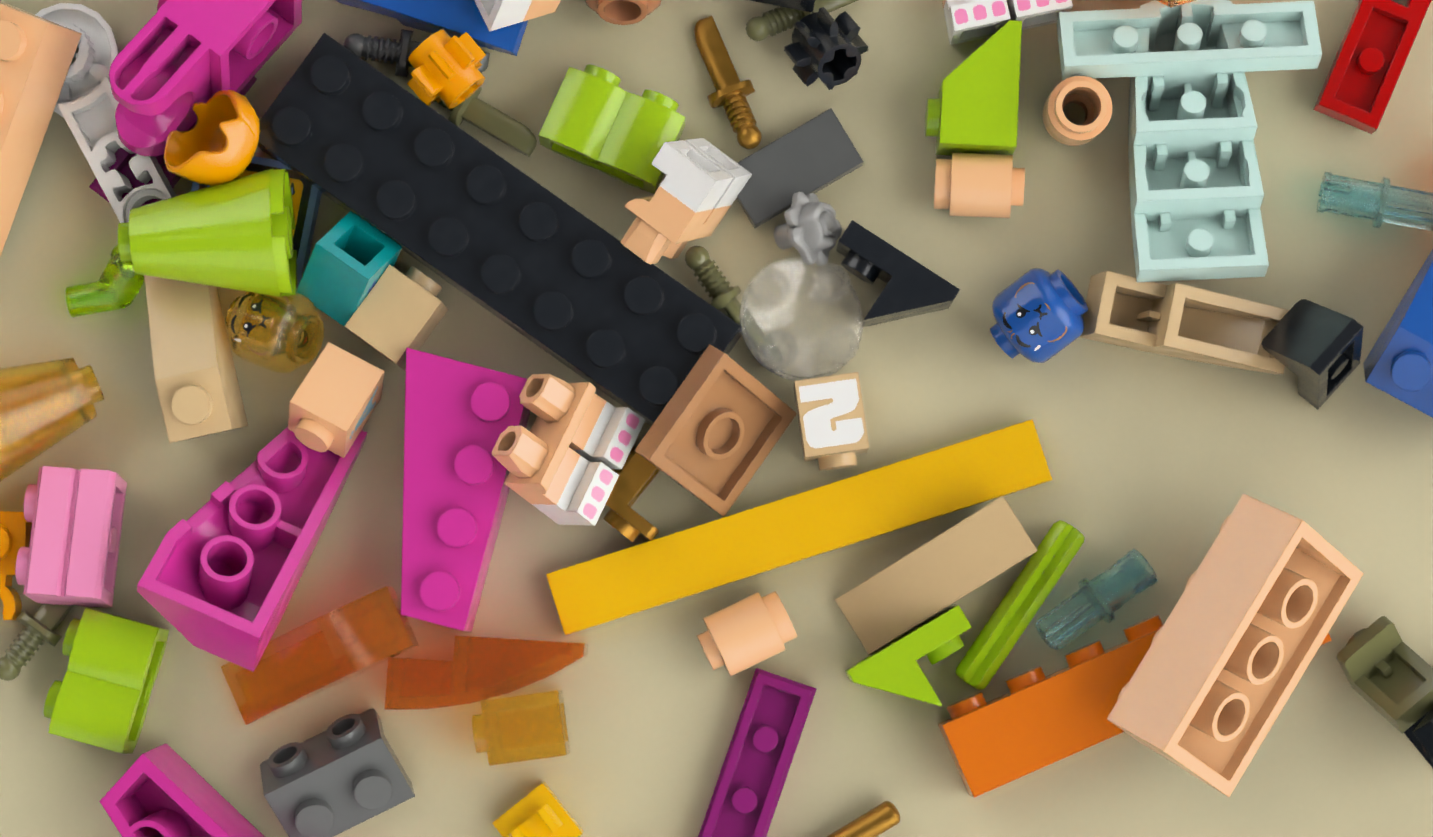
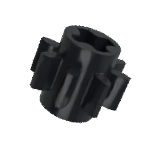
[784,7,868,90]

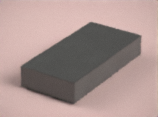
[737,108,863,228]

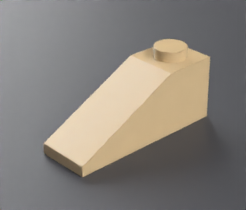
[144,275,248,443]

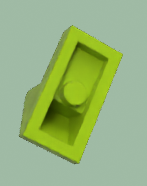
[845,605,972,706]

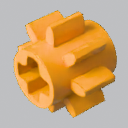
[407,29,486,109]

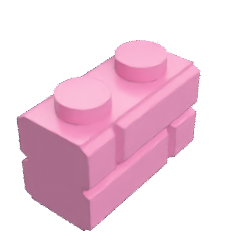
[15,466,127,608]

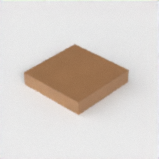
[634,344,797,517]

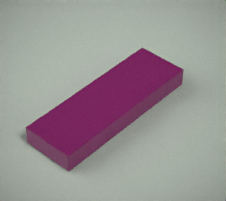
[698,668,817,837]

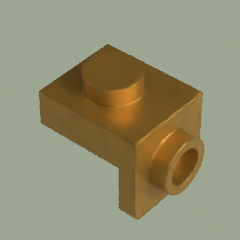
[603,445,661,543]

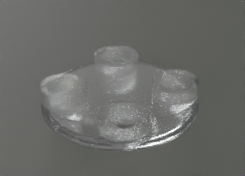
[739,257,863,381]

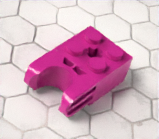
[109,0,302,157]

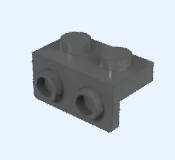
[260,708,415,837]

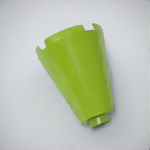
[118,168,297,297]

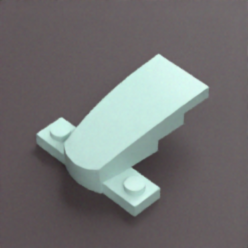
[1057,0,1322,282]

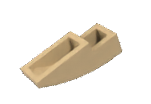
[1080,271,1289,375]
[835,496,1038,654]

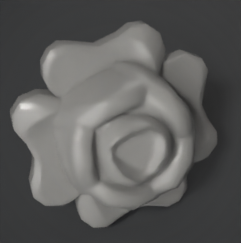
[774,191,842,266]

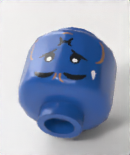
[990,268,1088,363]

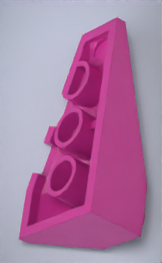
[137,427,367,672]

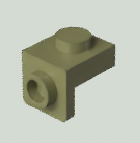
[1336,616,1433,734]

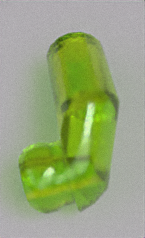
[66,244,145,318]

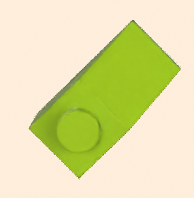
[925,20,1022,156]

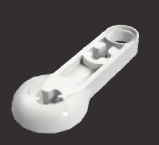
[35,3,176,223]

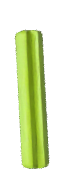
[955,520,1085,690]

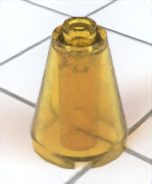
[0,357,105,482]

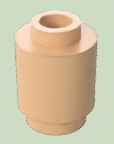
[1042,76,1112,146]
[934,153,1025,218]
[697,591,797,677]

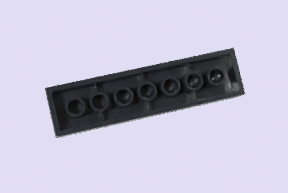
[258,33,741,426]

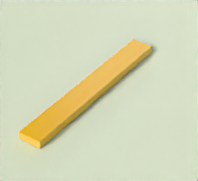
[546,419,1052,635]

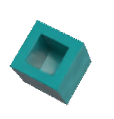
[296,211,402,329]

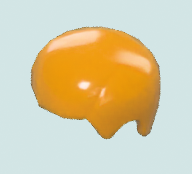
[163,90,260,186]

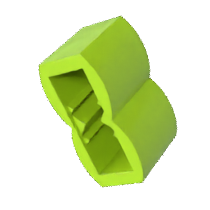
[538,64,686,194]
[44,608,169,754]

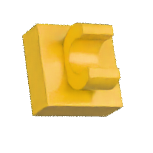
[492,782,584,837]

